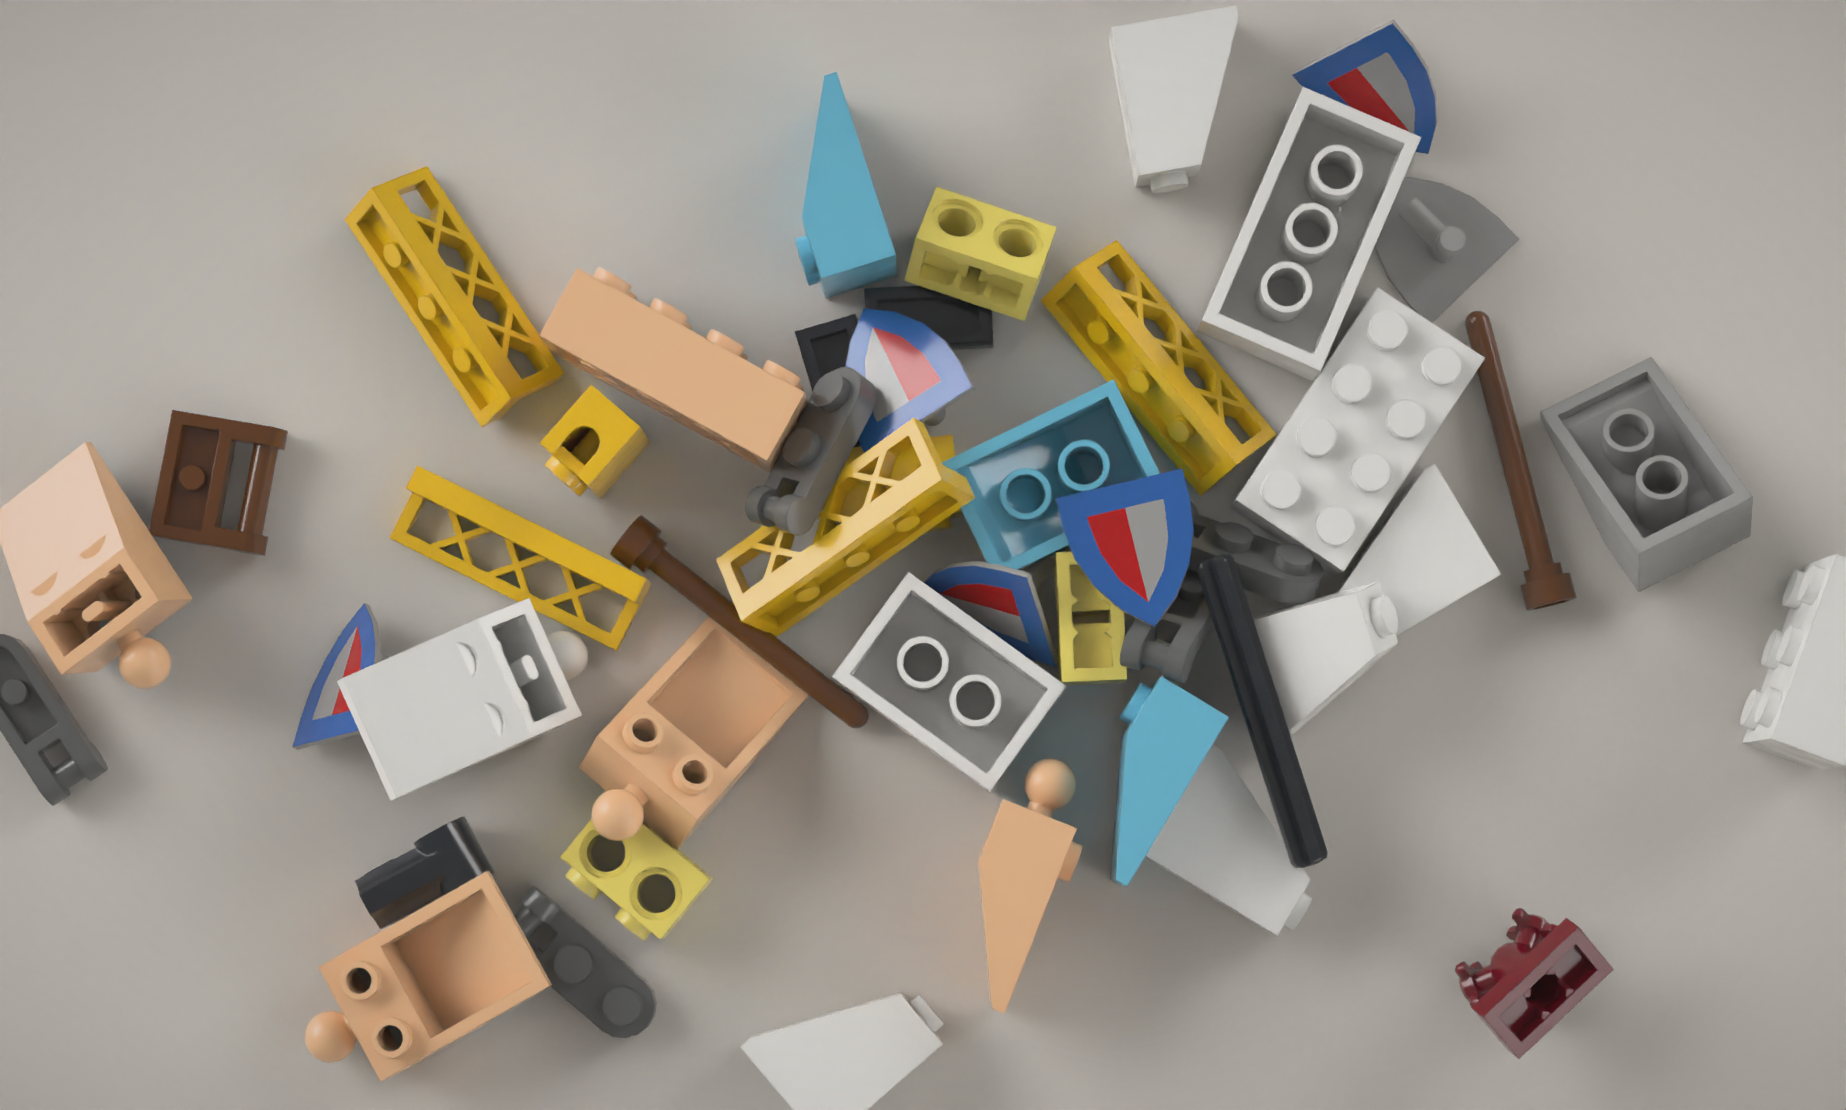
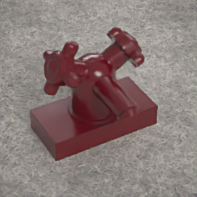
[1455,908,1614,1059]

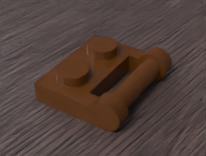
[149,410,288,556]

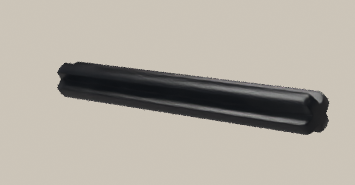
[1196,554,1328,868]

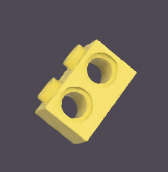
[904,186,1057,321]
[1054,552,1127,686]
[560,819,713,941]

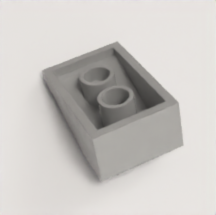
[1540,357,1753,592]

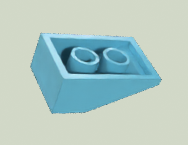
[795,72,897,299]
[942,380,1160,570]
[1110,676,1229,887]

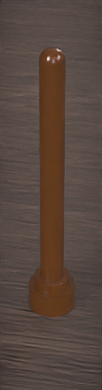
[1465,311,1577,611]
[610,515,869,729]

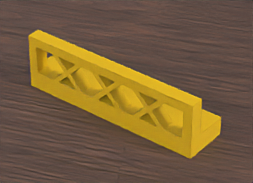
[344,166,565,427]
[1040,240,1277,496]
[716,418,975,637]
[389,465,652,652]

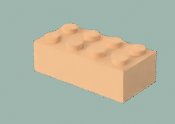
[539,267,808,473]

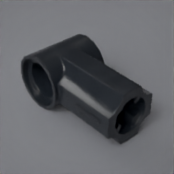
[355,816,495,929]

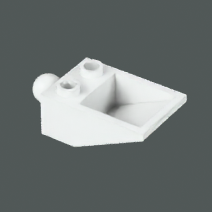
[337,598,588,801]

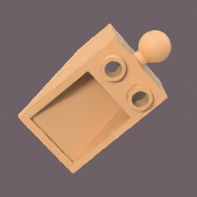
[0,442,193,689]
[579,617,809,850]
[978,758,1083,1014]
[305,871,552,1082]

